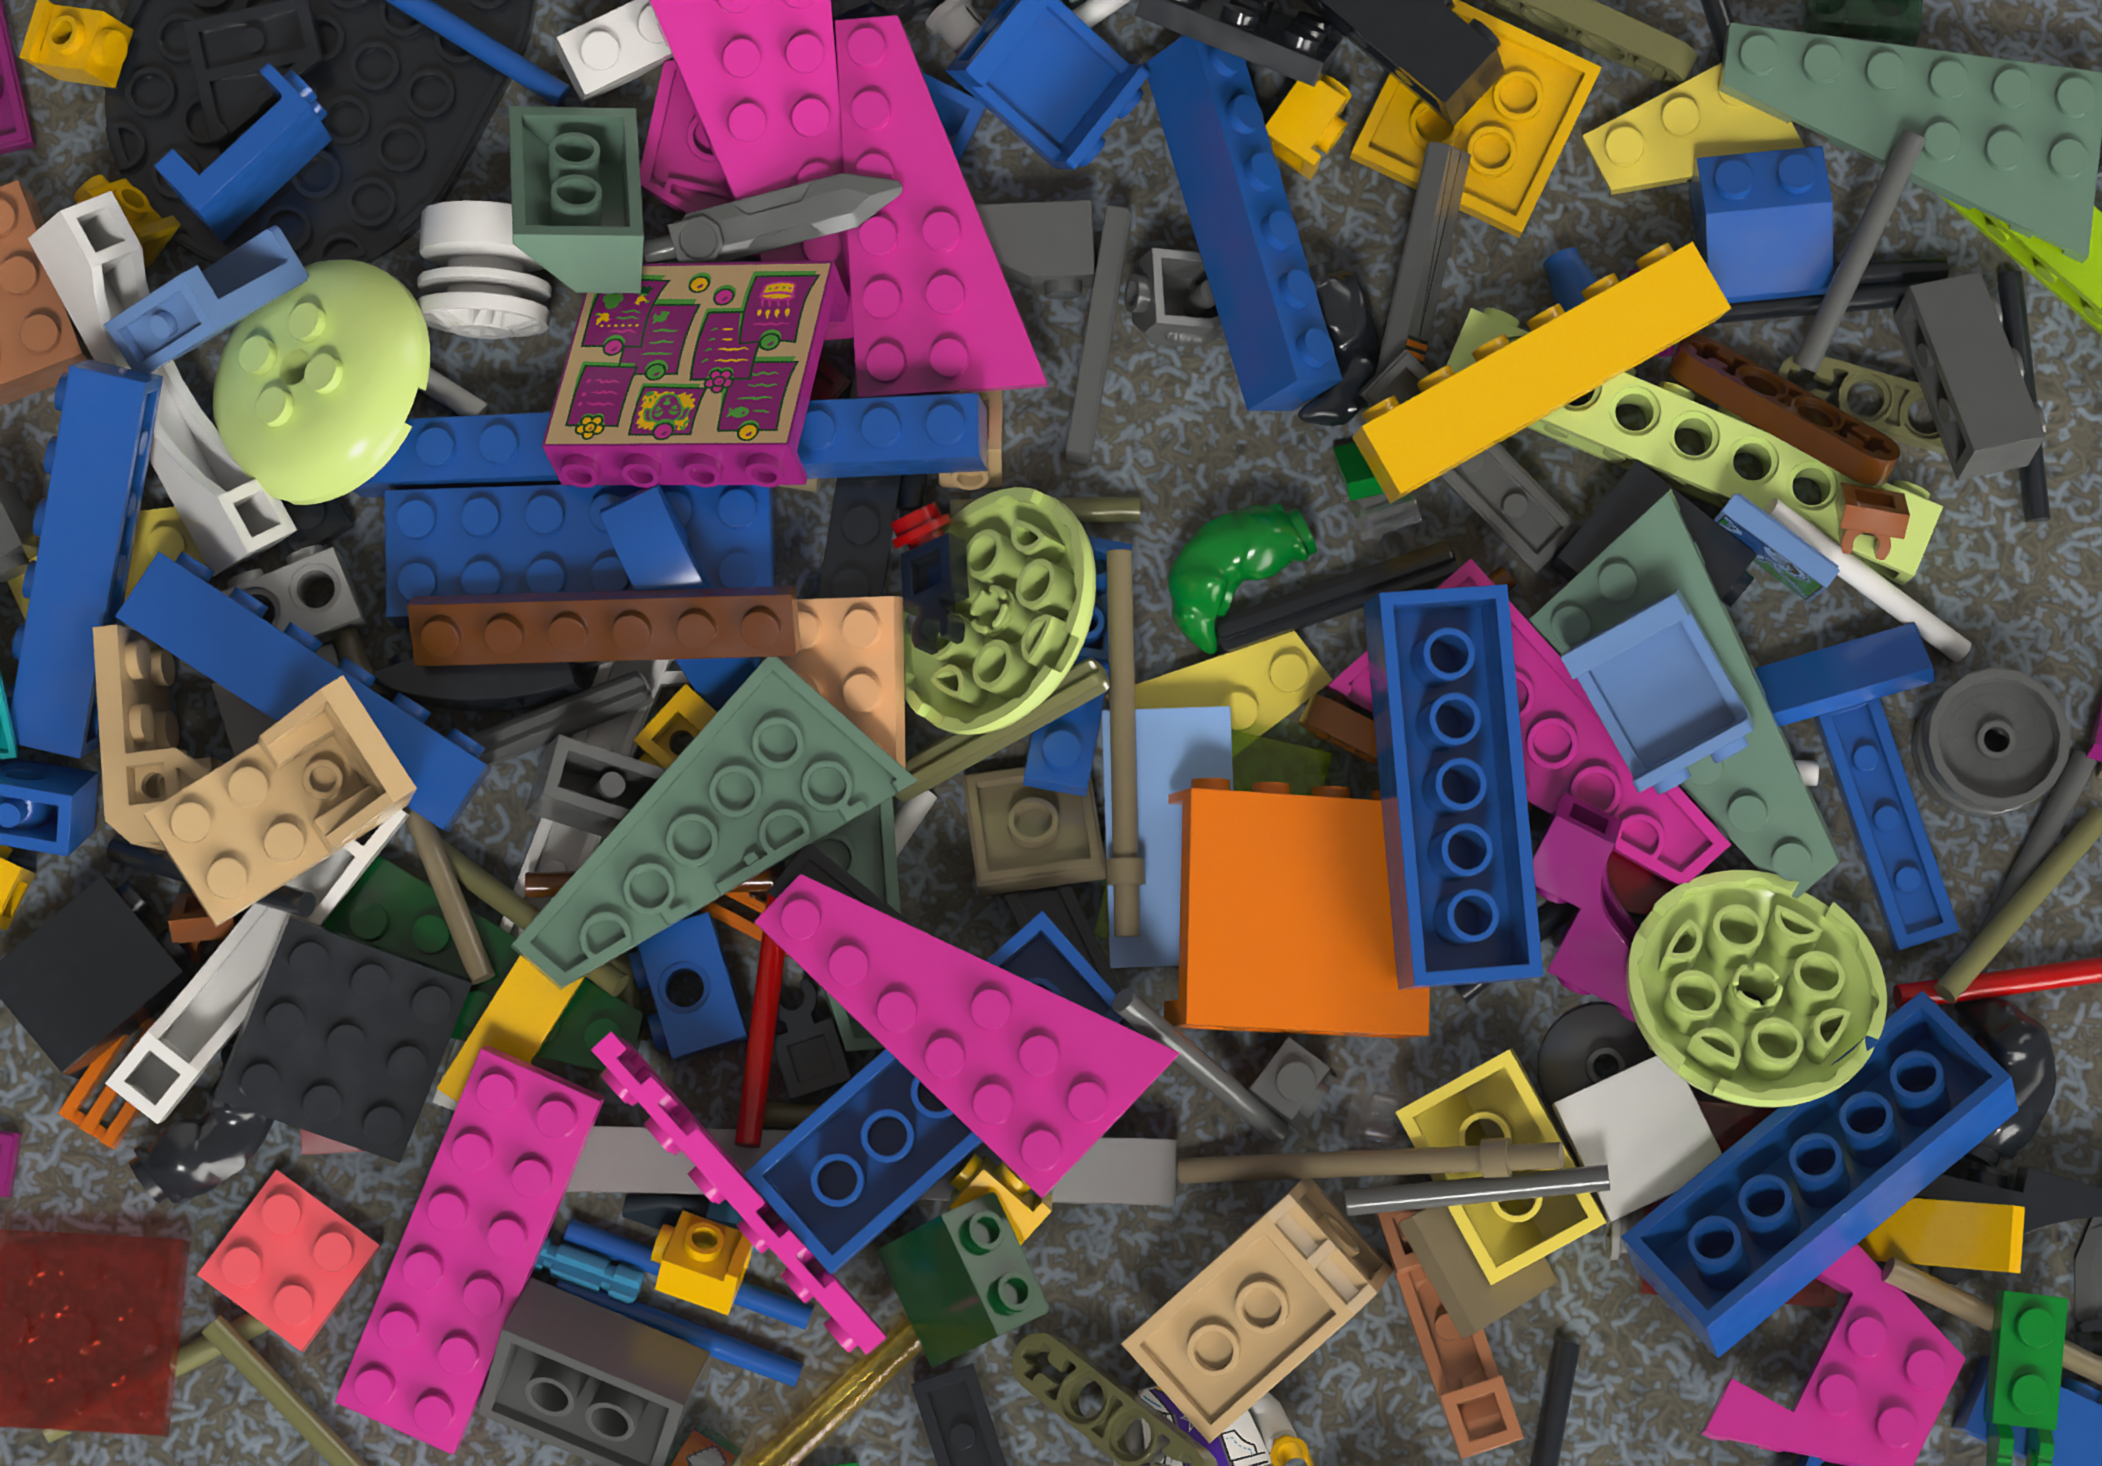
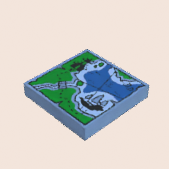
[1713,493,1840,603]

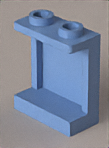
[103,225,309,373]
[1560,588,1755,795]

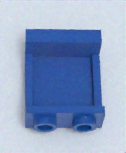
[945,0,1150,170]
[154,62,332,242]

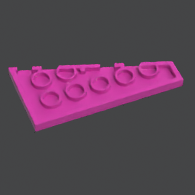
[649,0,854,341]
[835,15,1050,398]
[754,874,1180,1199]

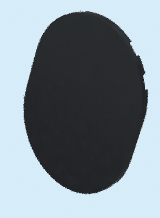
[103,0,537,267]

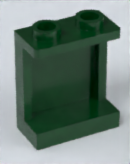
[877,1192,1049,1368]

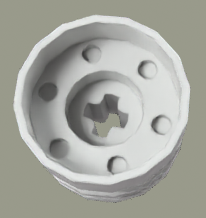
[417,200,552,339]

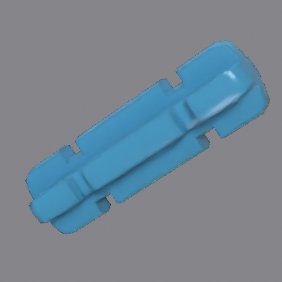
[533,1236,644,1304]

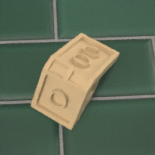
[92,624,225,851]
[144,675,417,927]
[1121,1178,1394,1444]

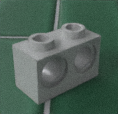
[222,545,370,646]

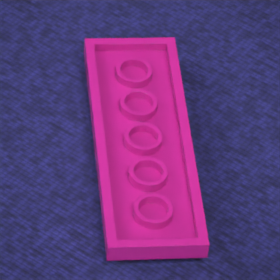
[335,1045,605,1455]

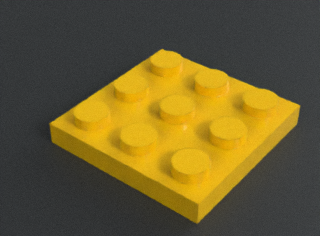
[1350,0,1602,239]

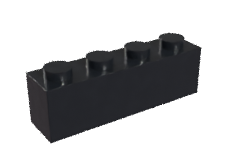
[1302,0,1505,126]

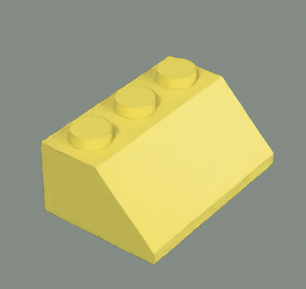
[1395,1048,1607,1285]

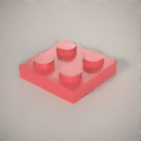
[197,1169,382,1352]

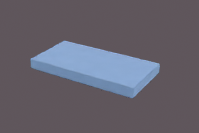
[1102,706,1233,968]

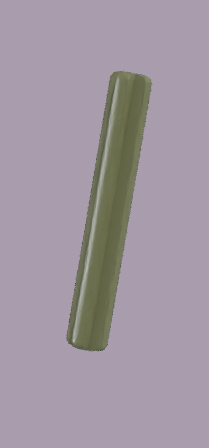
[893,658,1110,802]

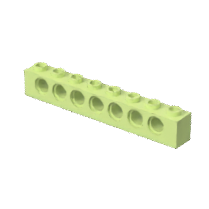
[1446,307,1943,586]

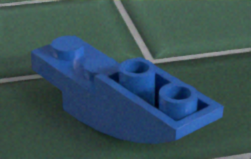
[1023,536,1133,797]

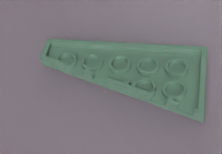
[511,657,918,990]

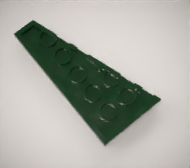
[321,855,646,1071]

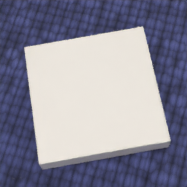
[1552,1056,1722,1224]

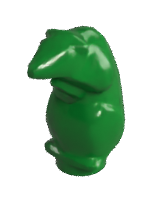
[1167,503,1317,655]

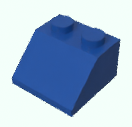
[1688,146,1834,303]

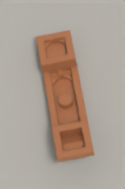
[1376,1209,1524,1460]

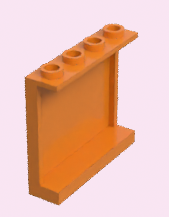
[1163,778,1430,1039]

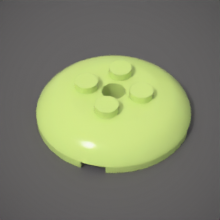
[213,260,430,505]
[903,487,1096,735]
[1626,870,1887,1108]

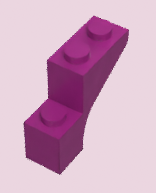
[1532,792,1639,1023]

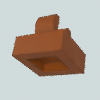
[1835,482,1910,560]
[168,892,244,963]

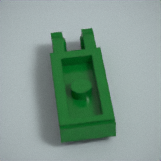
[1984,1290,2068,1466]

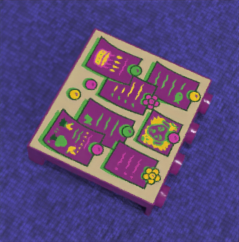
[542,261,850,488]

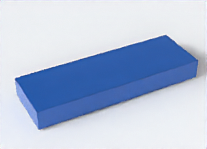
[1754,622,1935,726]

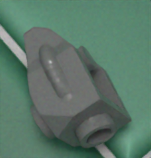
[1124,248,1225,346]

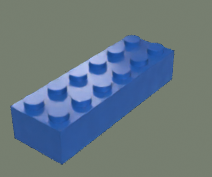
[385,485,776,628]
[1363,584,1543,990]
[743,911,1123,1275]
[1621,991,2019,1358]

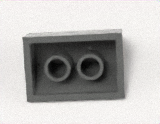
[477,1277,710,1466]

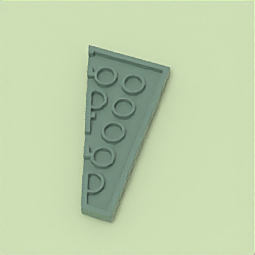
[1719,23,2102,263]
[1528,489,1841,898]

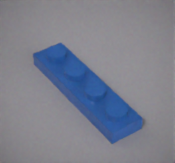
[1814,698,1960,952]

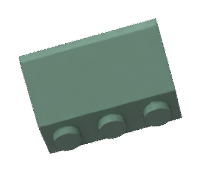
[509,106,644,294]

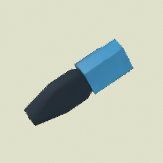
[622,1193,759,1252]

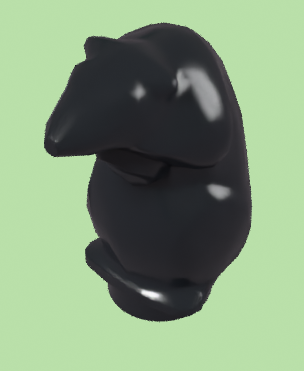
[1298,261,1380,426]
[1954,997,2056,1168]
[129,1043,274,1203]

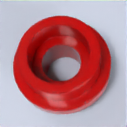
[890,502,952,550]

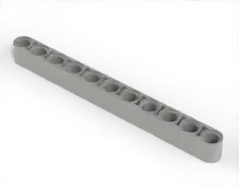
[566,1126,1177,1206]

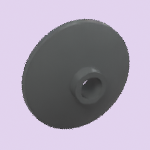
[1538,1004,1657,1110]

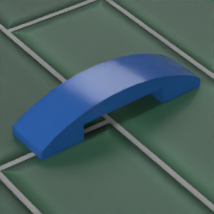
[600,484,762,712]

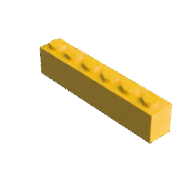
[1352,242,1731,504]

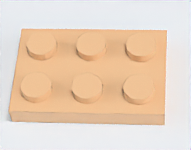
[778,596,906,769]

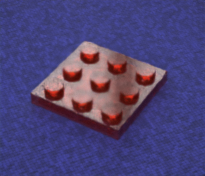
[0,1229,189,1437]

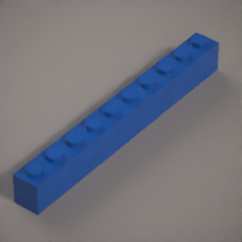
[352,393,988,498]

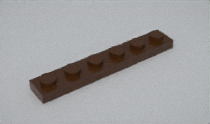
[407,586,801,666]

